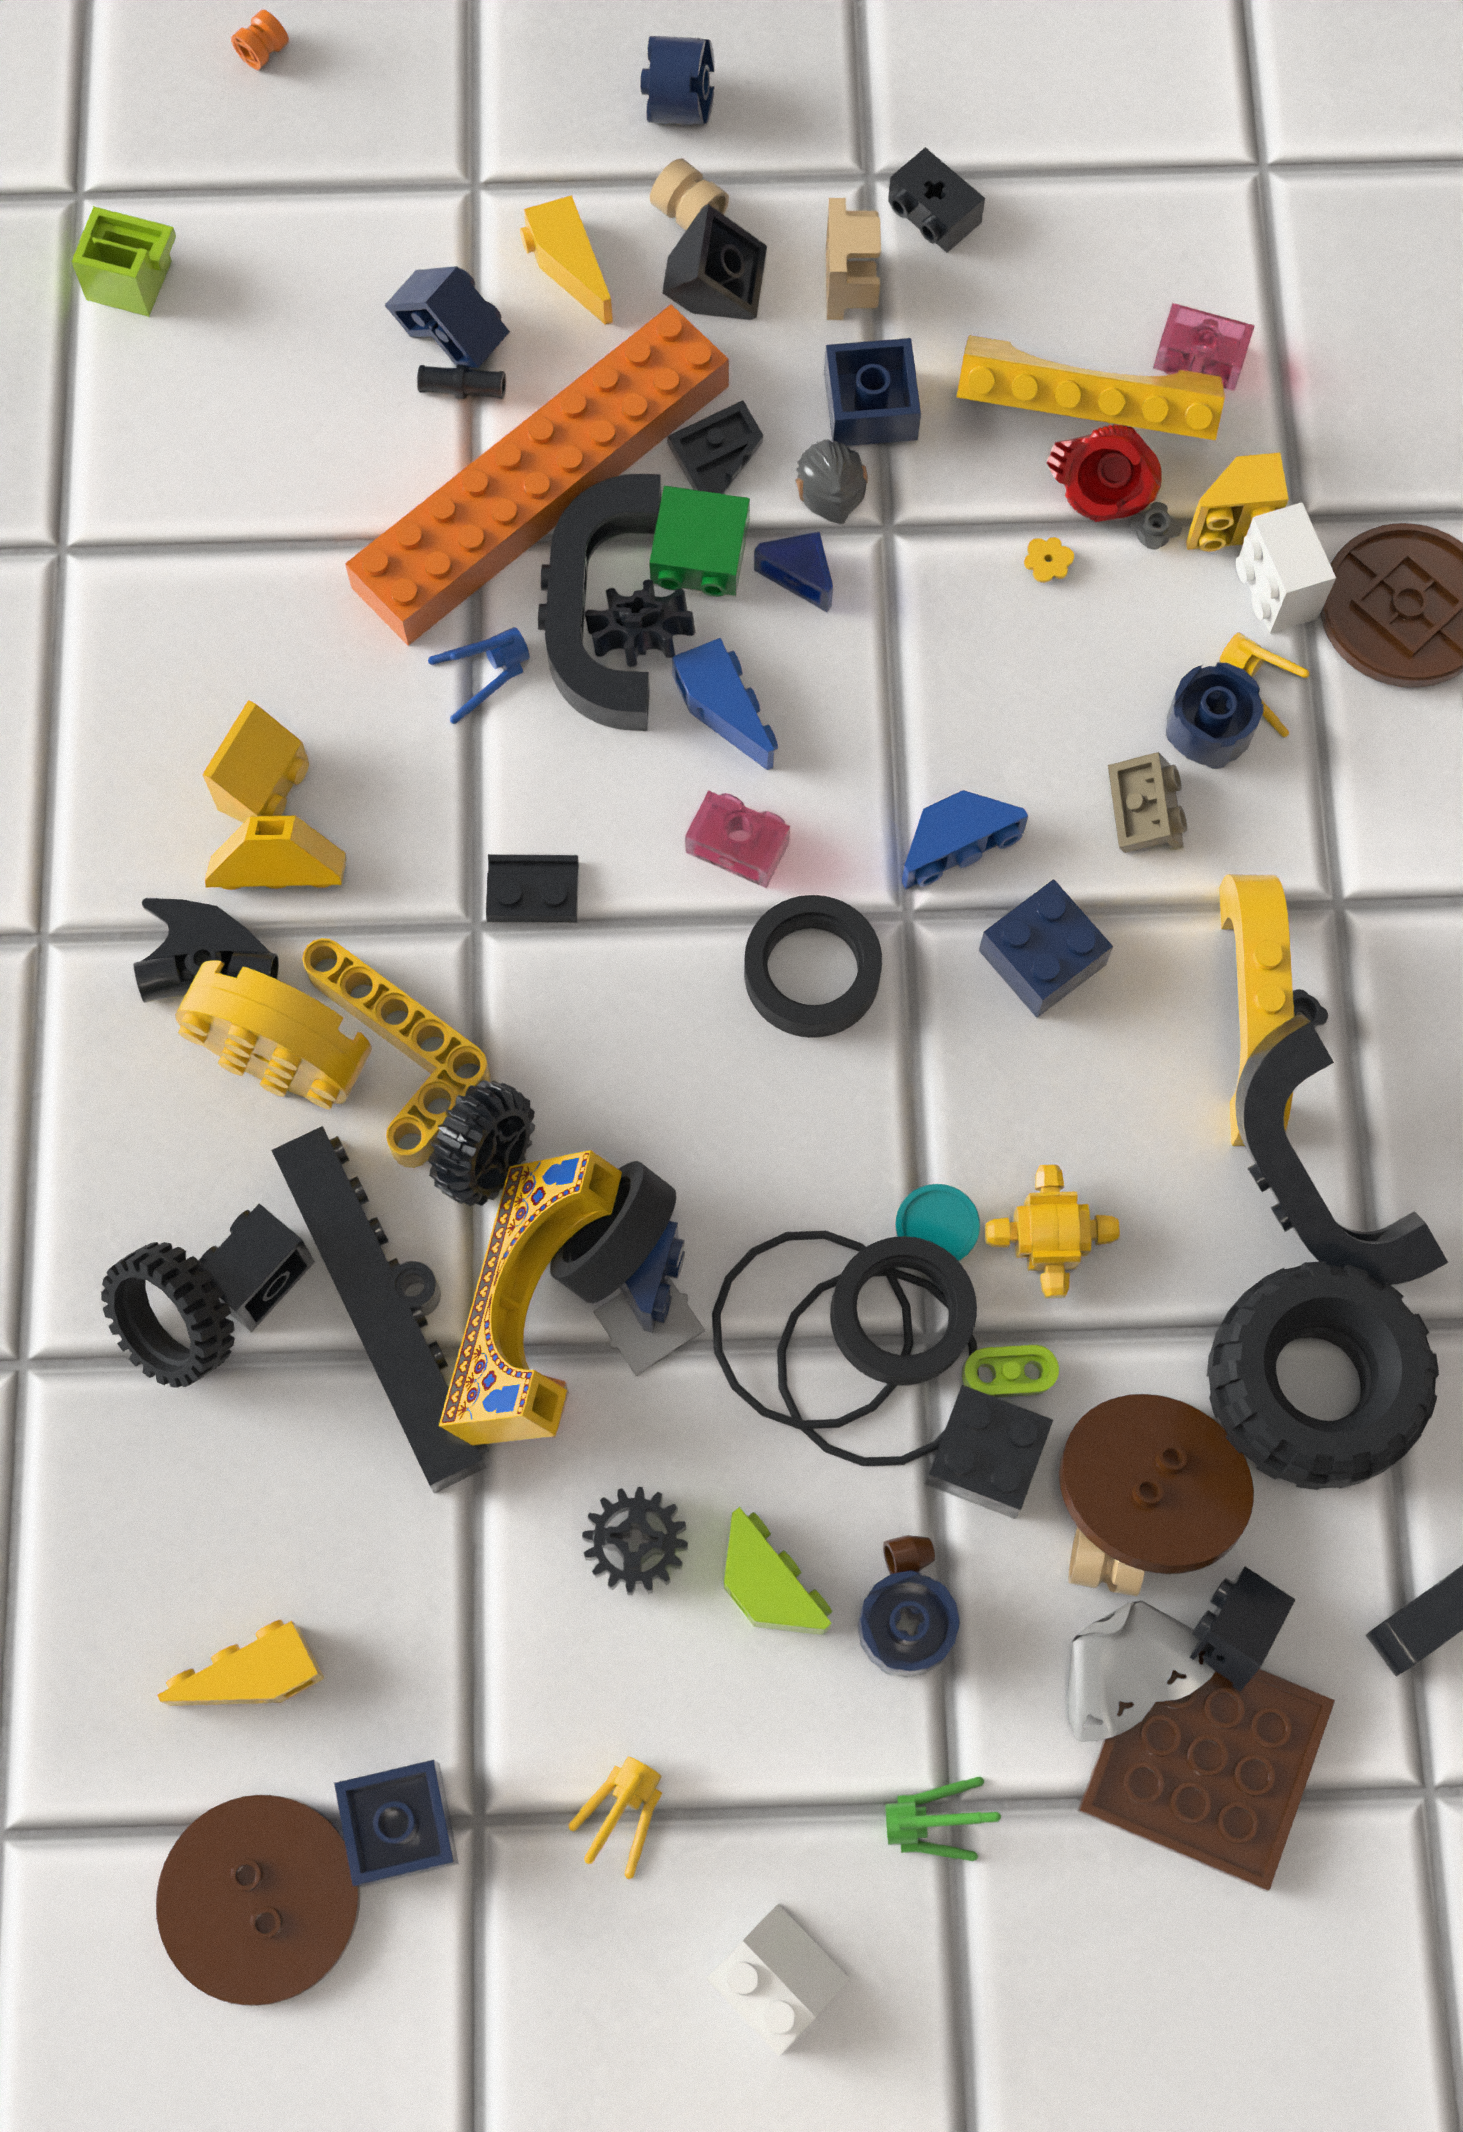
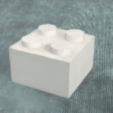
[1236,502,1336,634]

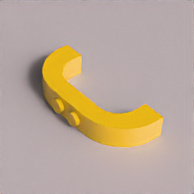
[1219,874,1294,1146]

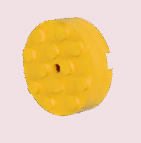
[175,961,372,1110]

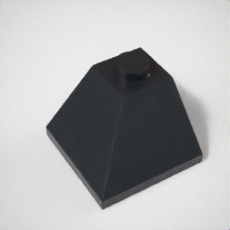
[662,204,767,320]

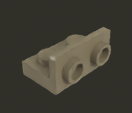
[1108,752,1187,853]

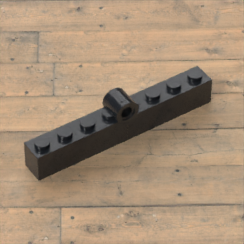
[271,1126,489,1494]

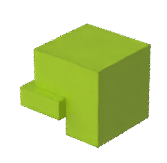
[71,206,176,317]

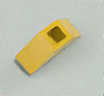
[205,815,347,890]

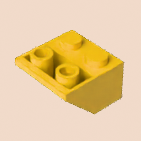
[1186,453,1289,552]

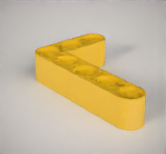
[302,938,491,1168]

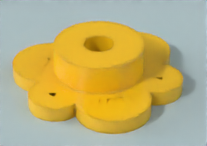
[1024,537,1074,583]

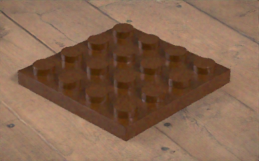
[1077,1650,1335,1892]

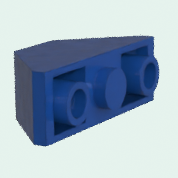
[902,790,1028,889]

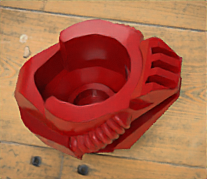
[1046,424,1162,522]

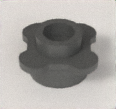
[1130,502,1182,550]

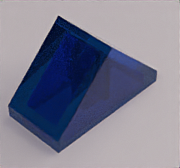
[754,532,833,612]

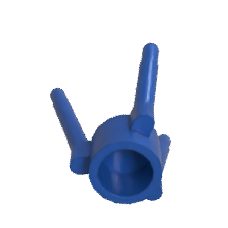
[428,627,530,724]

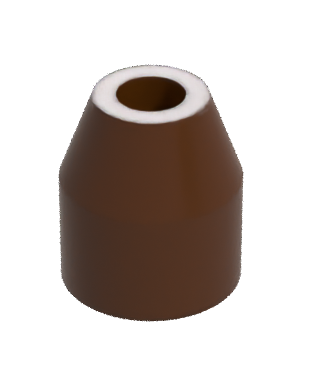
[883,1535,935,1574]

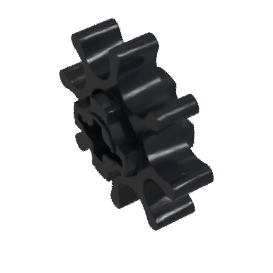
[585,580,696,667]

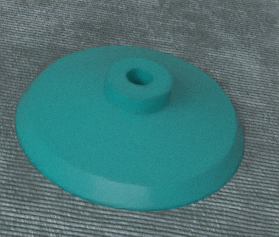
[895,1184,980,1261]

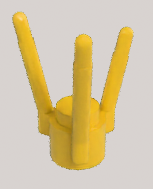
[1219,632,1310,737]
[568,1756,663,1879]

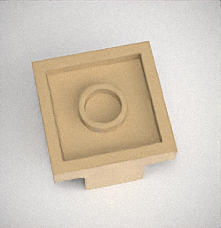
[826,198,881,320]

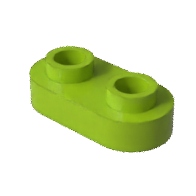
[962,1345,1059,1398]

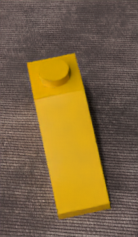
[520,195,613,324]

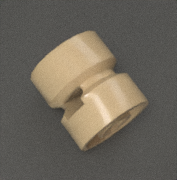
[650,158,729,231]
[1068,1527,1145,1597]

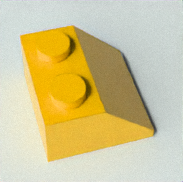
[202,700,309,823]

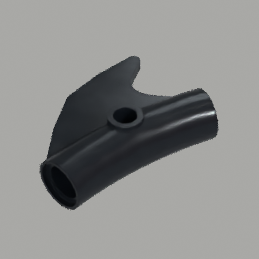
[133,898,279,1003]

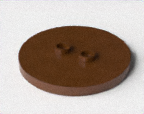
[1320,523,1463,688]
[1059,1394,1254,1574]
[156,1795,360,2006]

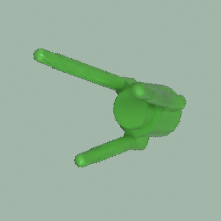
[885,1776,1001,1861]

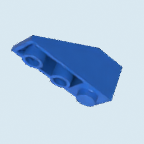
[672,638,778,770]

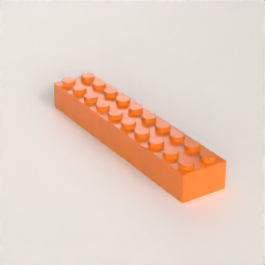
[345,304,729,646]

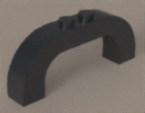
[538,474,661,731]
[1235,1013,1449,1285]

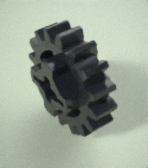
[582,1487,688,1596]

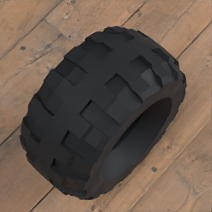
[1207,1261,1439,1490]

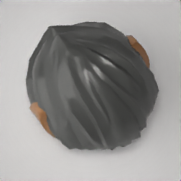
[795,439,868,524]

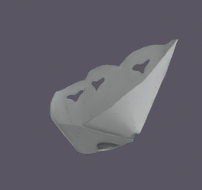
[1068,1600,1215,1742]

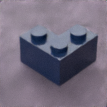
[385,266,510,368]

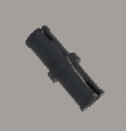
[417,364,506,400]

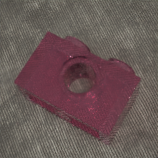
[1153,303,1255,391]
[685,790,790,888]

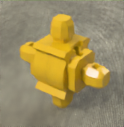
[985,1164,1120,1298]

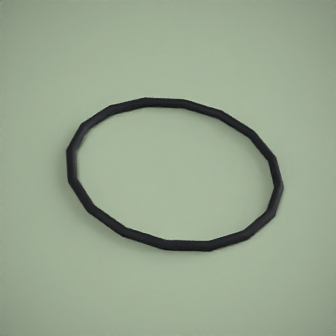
[712,1230,913,1429]
[777,1268,979,1466]

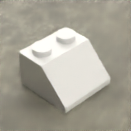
[706,1904,850,2056]

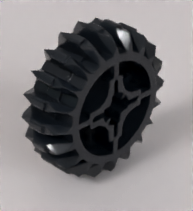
[428,1080,535,1206]

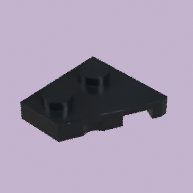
[667,400,764,494]

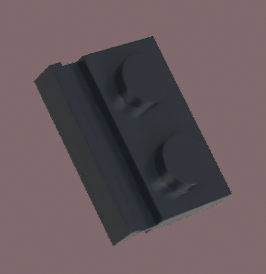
[486,854,579,923]

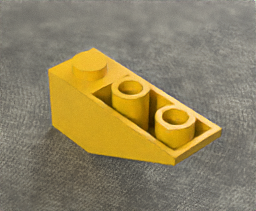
[157,1620,325,1706]

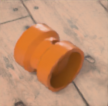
[231,10,289,70]

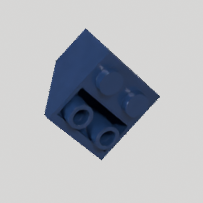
[619,1221,685,1333]

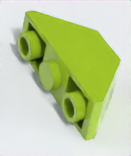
[724,1507,832,1635]

